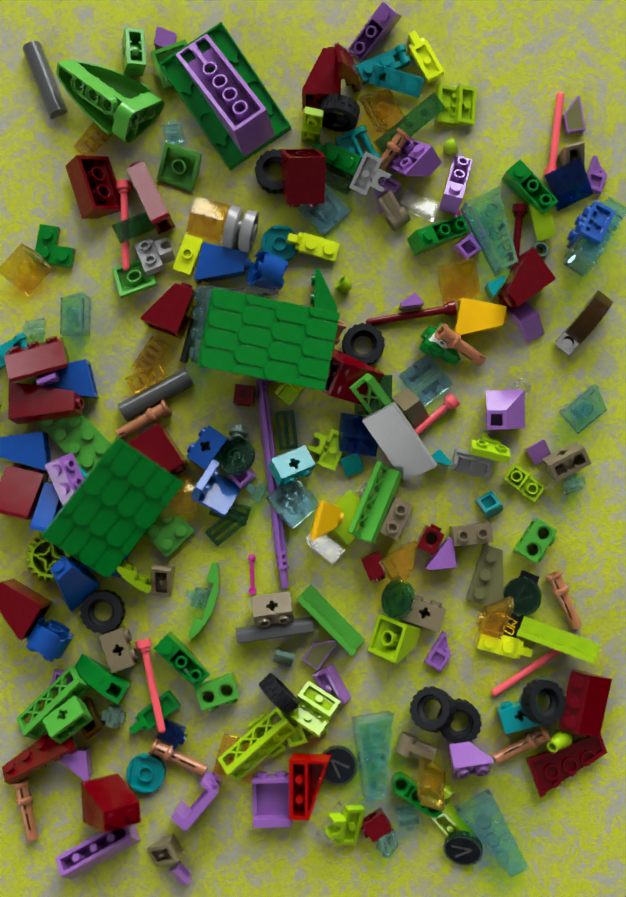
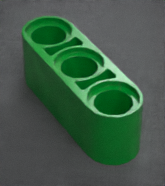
[391,772,443,818]

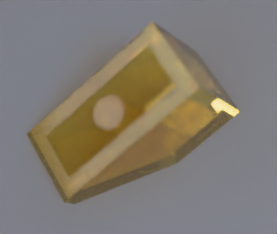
[379,540,417,582]
[476,596,514,639]

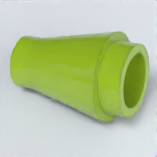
[547,728,573,753]

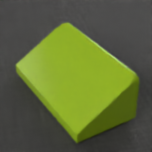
[431,802,474,839]

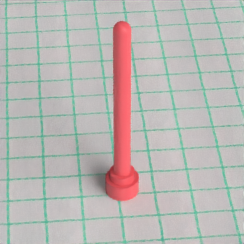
[543,92,564,181]
[116,180,132,271]
[385,393,460,460]
[135,638,166,733]
[491,649,564,696]

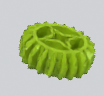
[25,534,78,584]

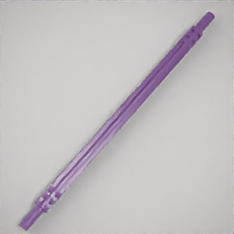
[256,378,289,589]

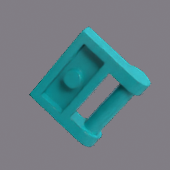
[335,125,380,158]

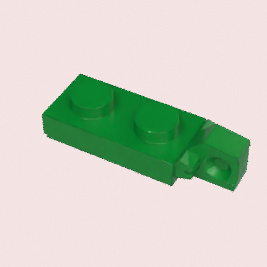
[312,142,363,175]
[129,690,181,735]

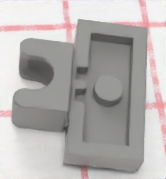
[349,151,392,196]
[134,237,175,276]

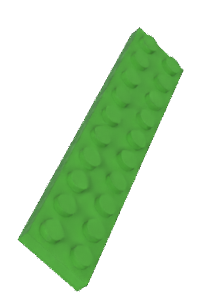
[36,414,195,558]

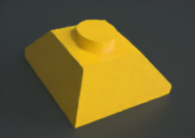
[309,500,344,542]

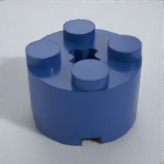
[246,250,288,294]
[26,617,74,662]

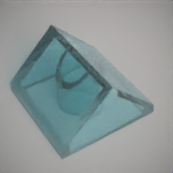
[60,292,91,336]
[559,384,607,434]

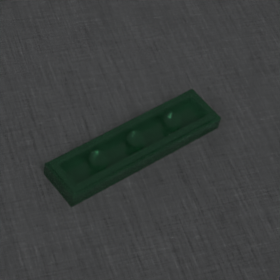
[374,92,445,154]

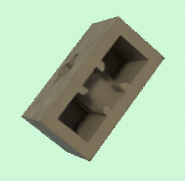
[542,441,592,482]
[380,497,413,540]
[449,522,493,546]
[251,591,294,627]
[400,594,446,632]
[99,626,138,673]

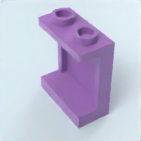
[171,770,221,831]
[252,771,293,828]

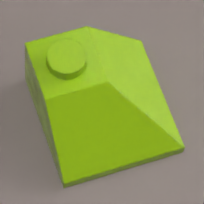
[367,614,421,664]

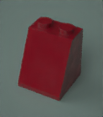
[302,47,341,109]
[281,148,326,207]
[498,247,556,310]
[140,282,198,339]
[127,423,189,475]
[0,463,49,520]
[0,579,52,640]
[81,773,141,833]

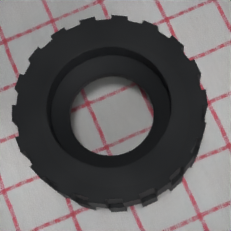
[318,94,360,132]
[255,149,283,195]
[342,323,385,366]
[80,590,126,634]
[259,673,300,716]
[520,679,566,725]
[410,686,456,733]
[437,698,482,744]

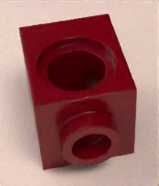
[233,384,256,407]
[415,524,445,555]
[360,551,388,582]
[361,807,393,843]

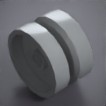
[222,205,259,253]

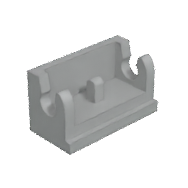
[450,448,494,478]

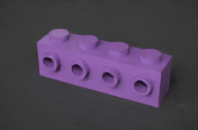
[45,453,84,506]
[56,824,141,879]

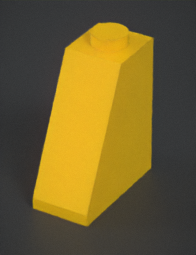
[453,298,509,337]

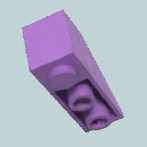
[348,1,402,62]
[439,155,472,215]

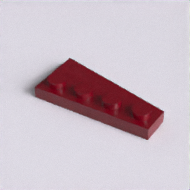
[2,733,77,785]
[526,734,607,797]

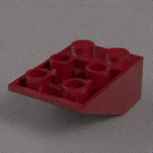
[319,348,385,406]

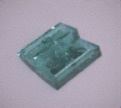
[298,183,352,236]
[398,353,453,406]
[266,478,319,529]

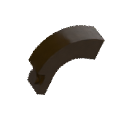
[554,290,613,355]

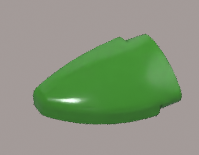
[56,60,165,143]

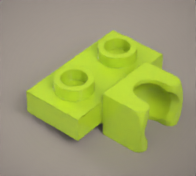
[308,429,349,471]
[470,433,511,464]
[324,805,365,845]

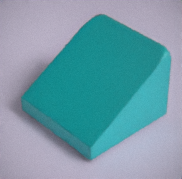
[484,276,506,300]
[431,449,452,467]
[340,452,364,477]
[476,490,503,520]

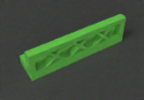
[349,373,393,414]
[348,461,403,544]
[297,585,365,656]
[16,666,92,740]

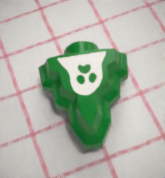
[418,322,461,365]

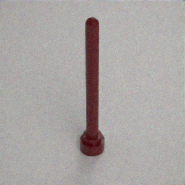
[510,203,528,272]
[366,300,457,326]

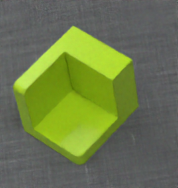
[275,383,304,406]

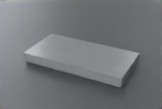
[362,402,437,482]

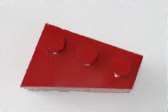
[289,753,331,821]

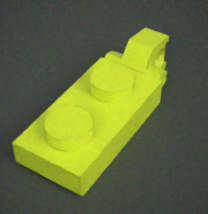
[407,30,445,84]
[286,232,340,263]
[476,629,533,659]

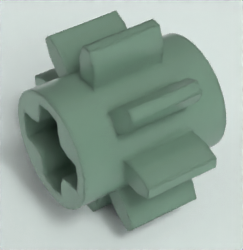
[101,704,127,728]

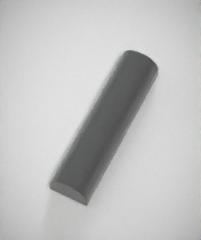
[22,41,68,119]
[117,368,194,421]
[236,616,315,644]

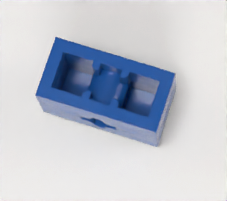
[186,425,229,470]

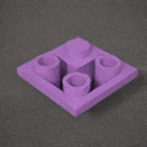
[387,139,442,176]
[486,390,525,430]
[448,742,494,779]

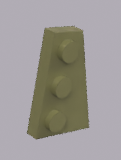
[466,544,504,611]

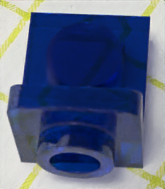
[156,718,187,750]

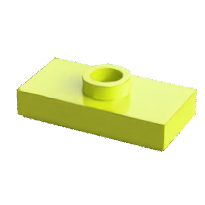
[172,233,204,276]

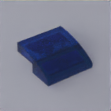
[543,158,593,211]
[339,413,378,457]

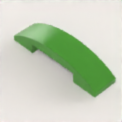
[188,562,220,639]

